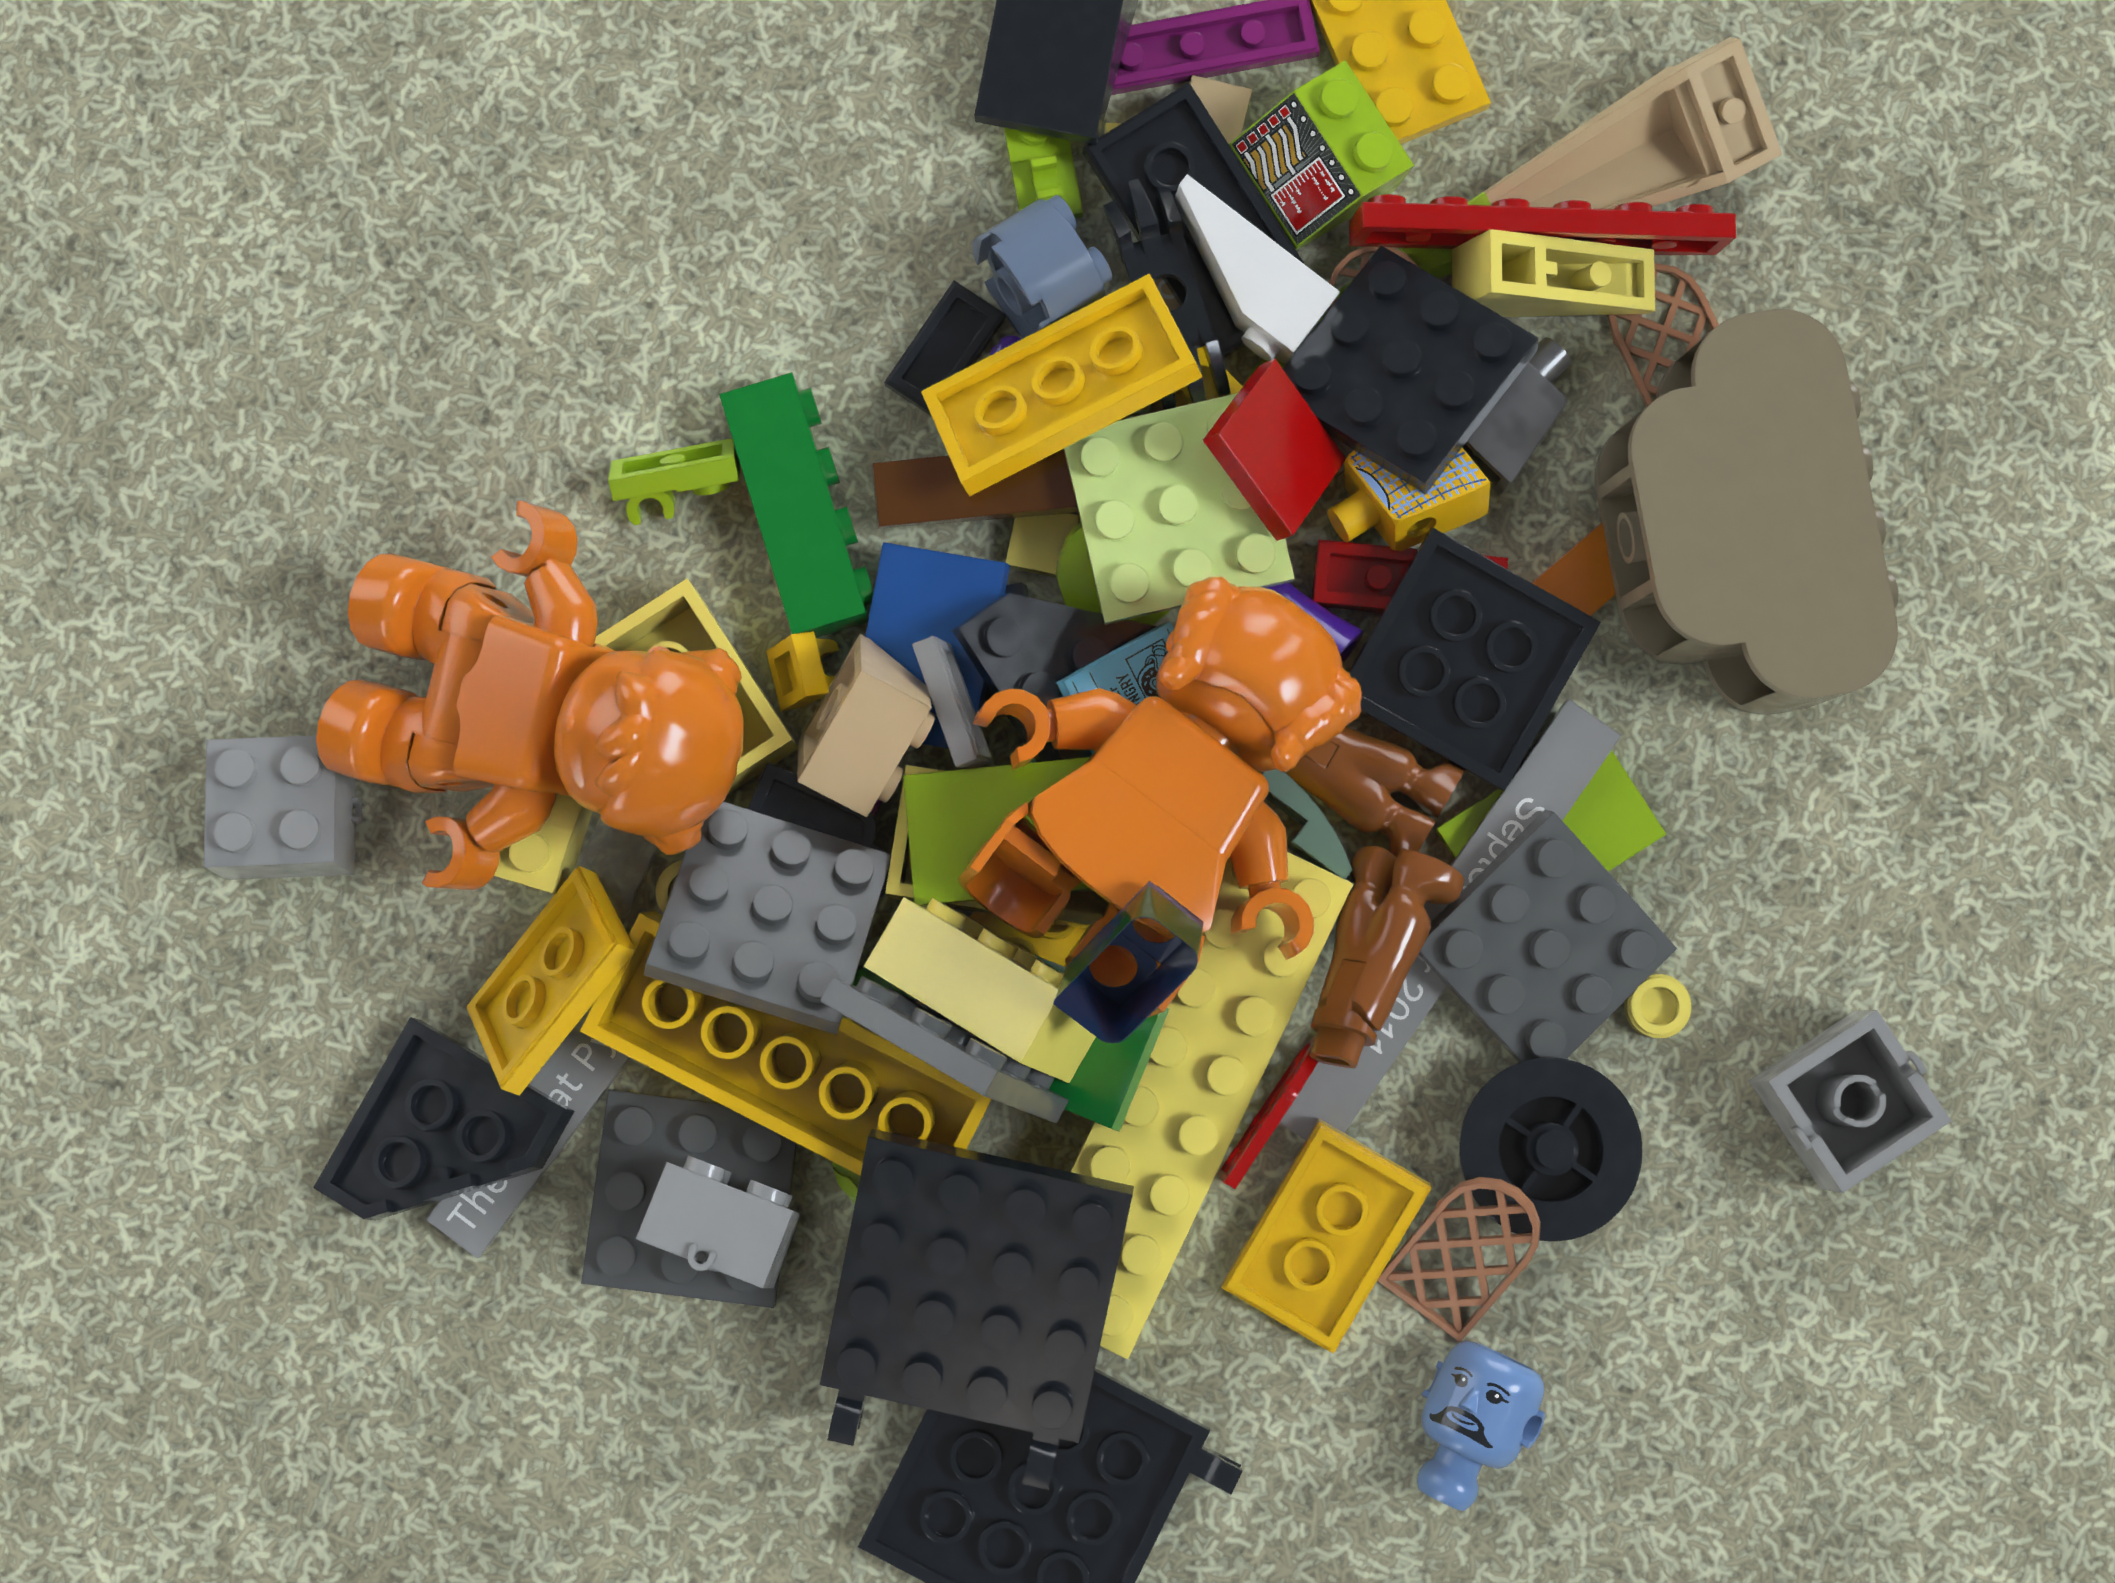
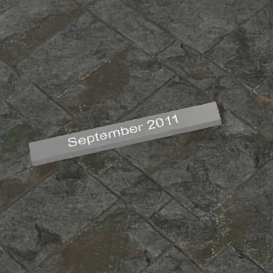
[1280,699,1622,1140]

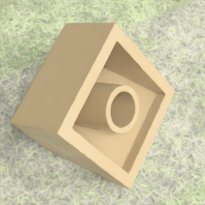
[797,634,935,817]

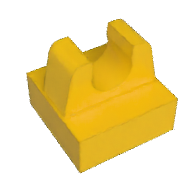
[766,631,839,711]

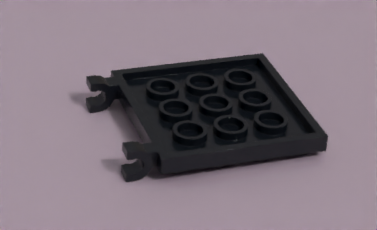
[820,1129,1134,1490]
[858,1368,1243,1583]

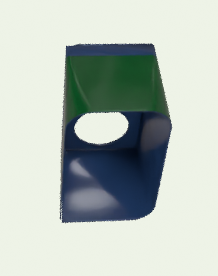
[1053,880,1204,1043]

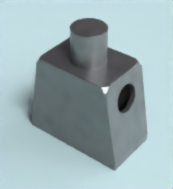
[1462,337,1571,494]

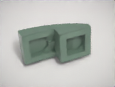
[1263,769,1352,879]

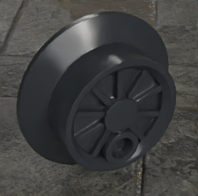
[1459,1058,1642,1241]

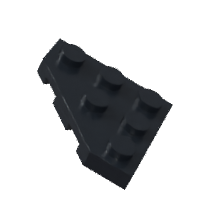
[952,593,1157,762]
[313,1017,575,1221]

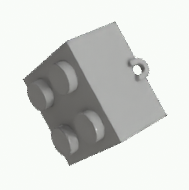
[204,735,362,880]
[1749,1010,1951,1193]
[636,1156,802,1288]

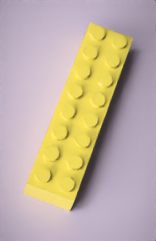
[1069,852,1353,1359]

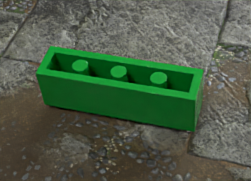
[719,372,874,638]

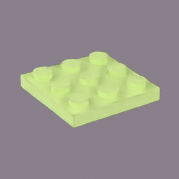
[1064,393,1295,625]

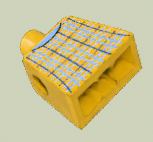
[1327,448,1491,551]

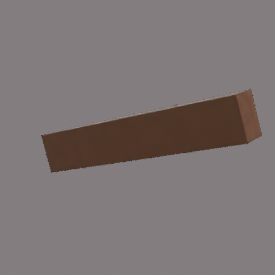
[872,449,1079,529]

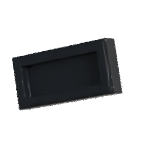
[884,280,1006,417]

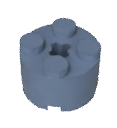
[972,195,1112,338]

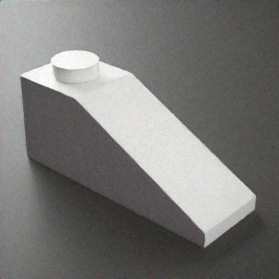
[1174,174,1340,365]

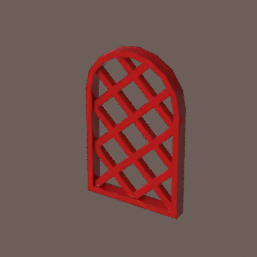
[1217,1037,1318,1189]

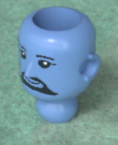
[1417,1341,1545,1511]

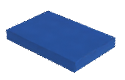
[865,542,1010,749]

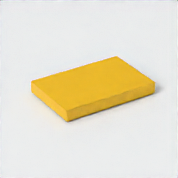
[466,866,636,1096]
[1221,1118,1432,1354]

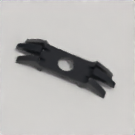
[1103,179,1231,410]

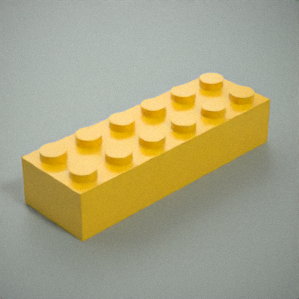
[580,911,992,1176]

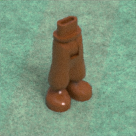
[1285,726,1465,857]
[1309,846,1465,1069]

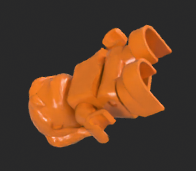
[316,501,744,890]
[958,577,1362,1017]

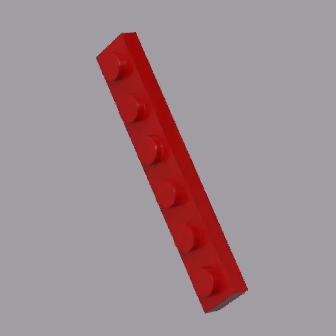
[1349,194,1736,255]

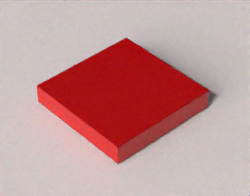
[1203,359,1346,541]

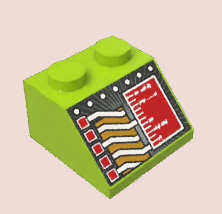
[1229,60,1415,251]

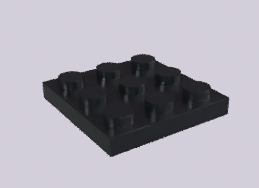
[1282,245,1538,494]
[1348,527,1601,791]

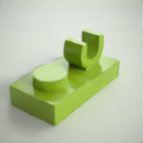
[1003,127,1083,219]
[608,438,740,525]

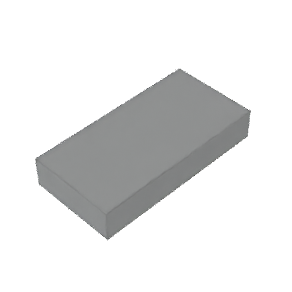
[912,636,992,769]

